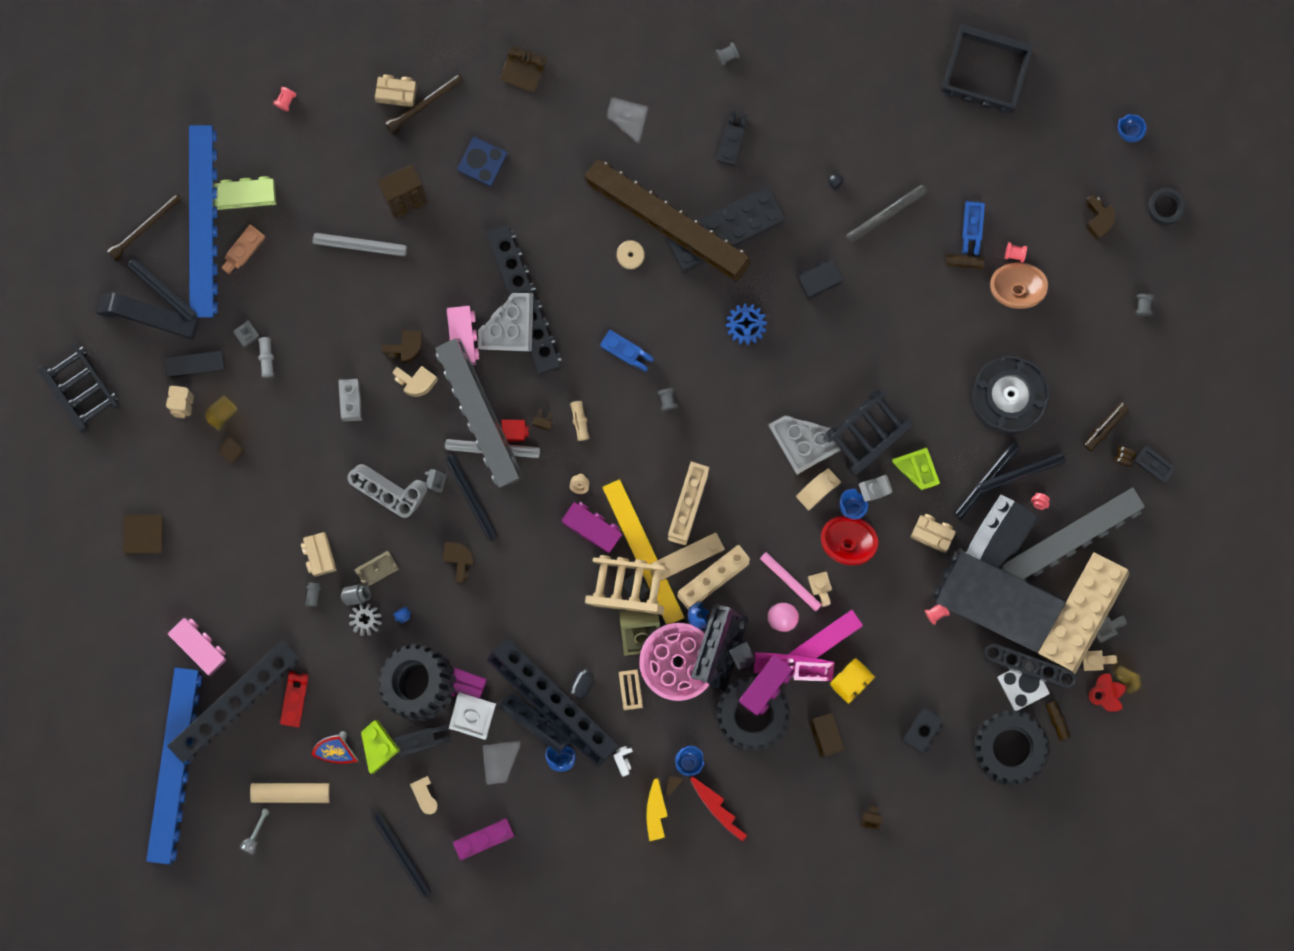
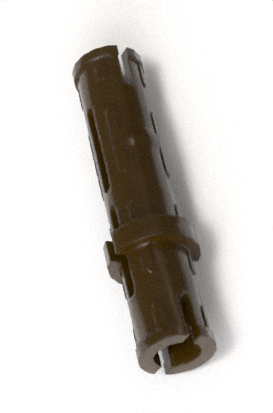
[1083,402,1130,452]

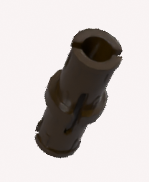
[945,254,985,270]
[1045,701,1071,741]

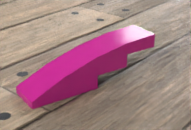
[788,610,863,658]
[753,652,834,681]

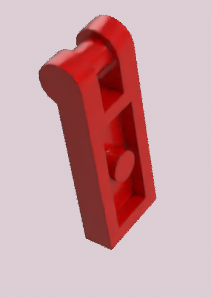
[280,671,309,728]

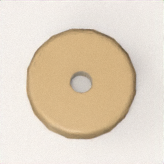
[617,240,645,269]

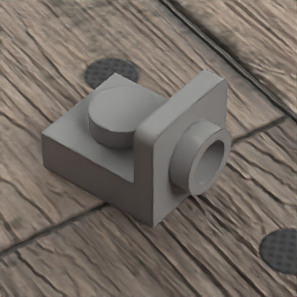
[859,475,893,502]

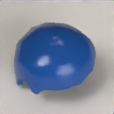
[1117,114,1147,143]
[839,489,869,520]
[688,601,709,631]
[545,746,576,772]
[675,746,705,776]

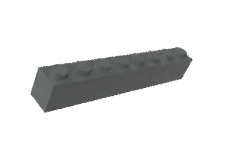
[435,338,524,488]
[1000,487,1145,580]

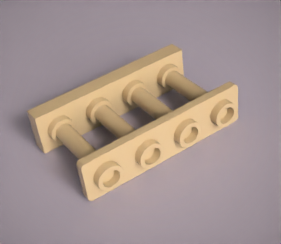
[668,462,709,545]
[677,545,750,610]
[585,555,670,615]

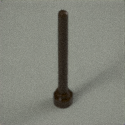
[384,75,462,134]
[106,195,181,261]

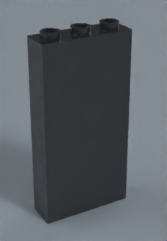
[933,548,1065,653]

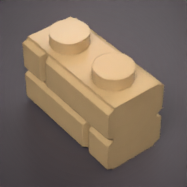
[375,75,417,107]
[166,385,194,419]
[910,514,956,554]
[301,532,337,577]

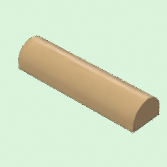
[250,783,330,803]

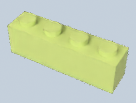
[214,176,277,210]

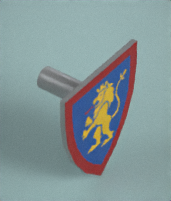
[311,731,359,764]

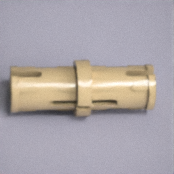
[570,401,590,441]

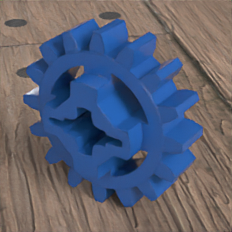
[726,303,767,346]

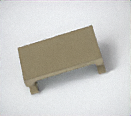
[354,551,399,587]

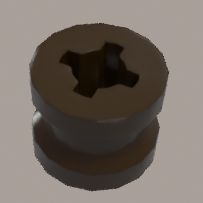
[1114,446,1137,467]

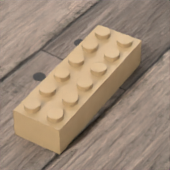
[1038,552,1130,674]

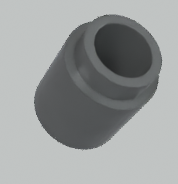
[341,584,371,606]

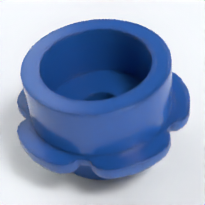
[393,607,412,623]

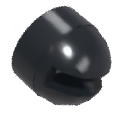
[828,174,845,190]

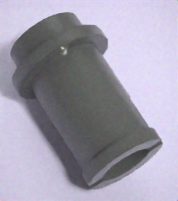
[305,582,322,607]

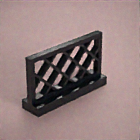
[691,604,748,691]

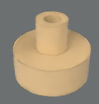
[570,474,590,494]

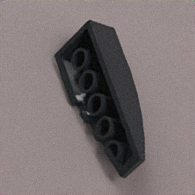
[967,495,1039,567]

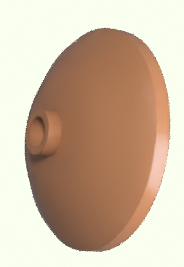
[990,263,1048,309]

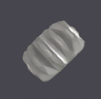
[349,603,382,636]

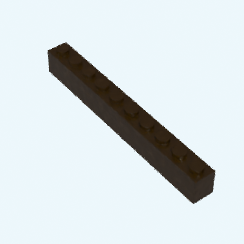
[584,159,750,282]

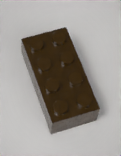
[377,164,427,217]

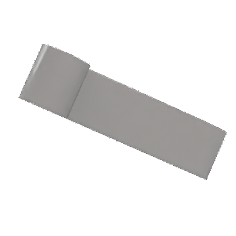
[348,464,427,518]

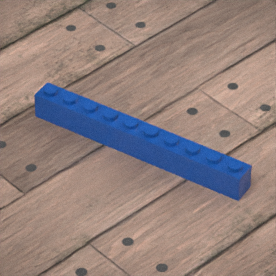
[189,125,218,318]
[146,668,203,864]

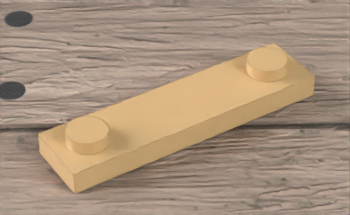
[650,533,725,581]

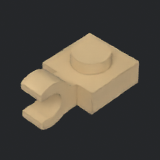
[808,572,832,607]
[1083,651,1117,671]

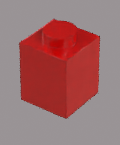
[502,420,529,442]

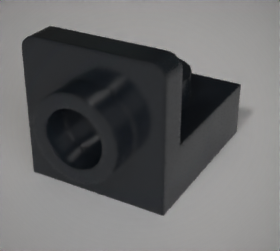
[623,574,649,602]
[728,640,756,670]

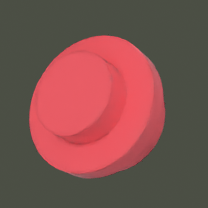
[1031,493,1050,510]

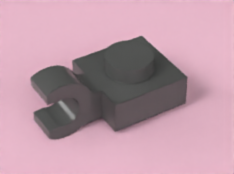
[1096,615,1127,643]

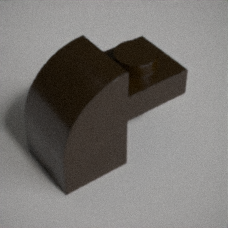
[1085,195,1116,241]
[382,330,423,363]
[442,542,474,585]

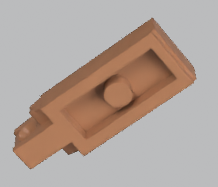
[222,225,265,274]

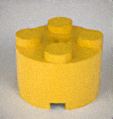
[829,658,875,704]

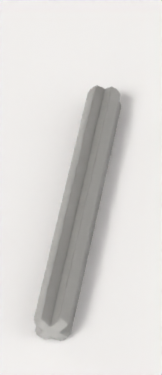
[313,233,407,256]
[445,439,540,458]

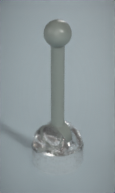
[239,809,269,855]

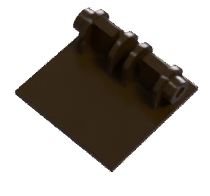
[499,46,548,93]

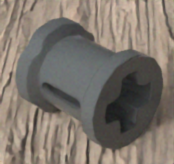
[715,42,740,66]
[1136,294,1154,316]
[658,388,678,411]

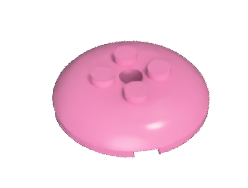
[640,623,709,701]

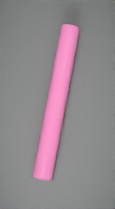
[760,552,822,612]

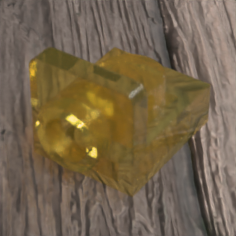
[205,396,238,430]
[1114,666,1141,694]

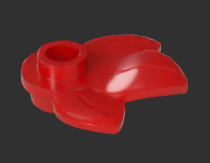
[1089,673,1126,712]

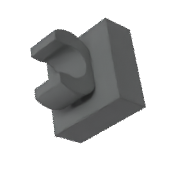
[233,321,260,348]
[424,469,447,493]

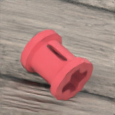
[273,87,297,112]
[1004,242,1027,263]
[924,604,950,625]

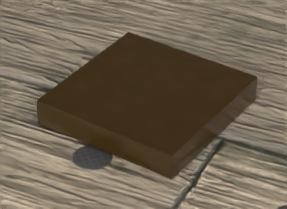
[123,515,163,554]

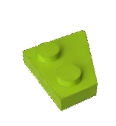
[892,448,940,491]
[361,720,400,774]

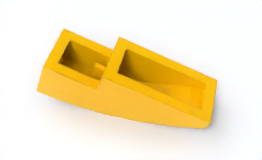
[647,779,668,841]

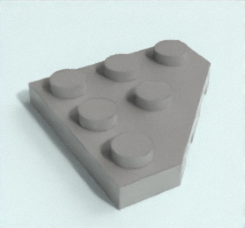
[478,293,533,351]
[768,415,844,475]

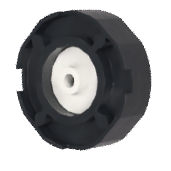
[970,356,1050,435]

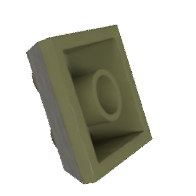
[619,611,661,656]

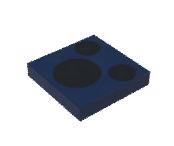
[457,136,508,187]

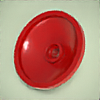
[821,516,878,565]

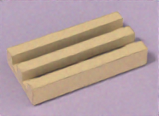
[619,669,643,711]

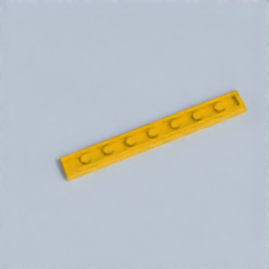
[602,479,684,625]

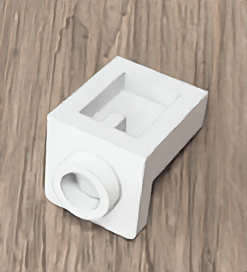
[613,746,633,777]

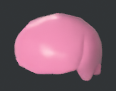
[768,603,799,632]

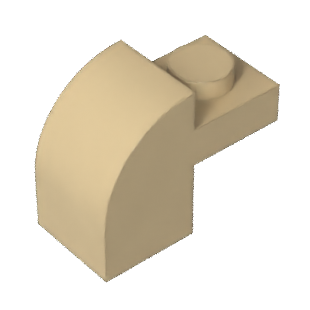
[392,366,438,397]
[796,468,841,511]

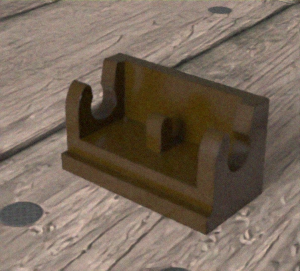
[808,713,844,758]

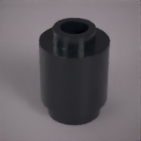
[570,669,595,699]

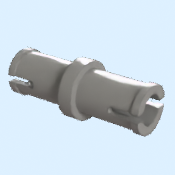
[258,337,274,377]

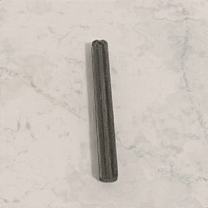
[846,184,927,244]

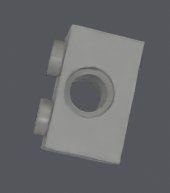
[339,379,362,421]

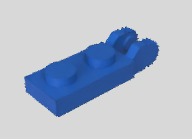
[962,201,985,256]
[600,330,654,372]

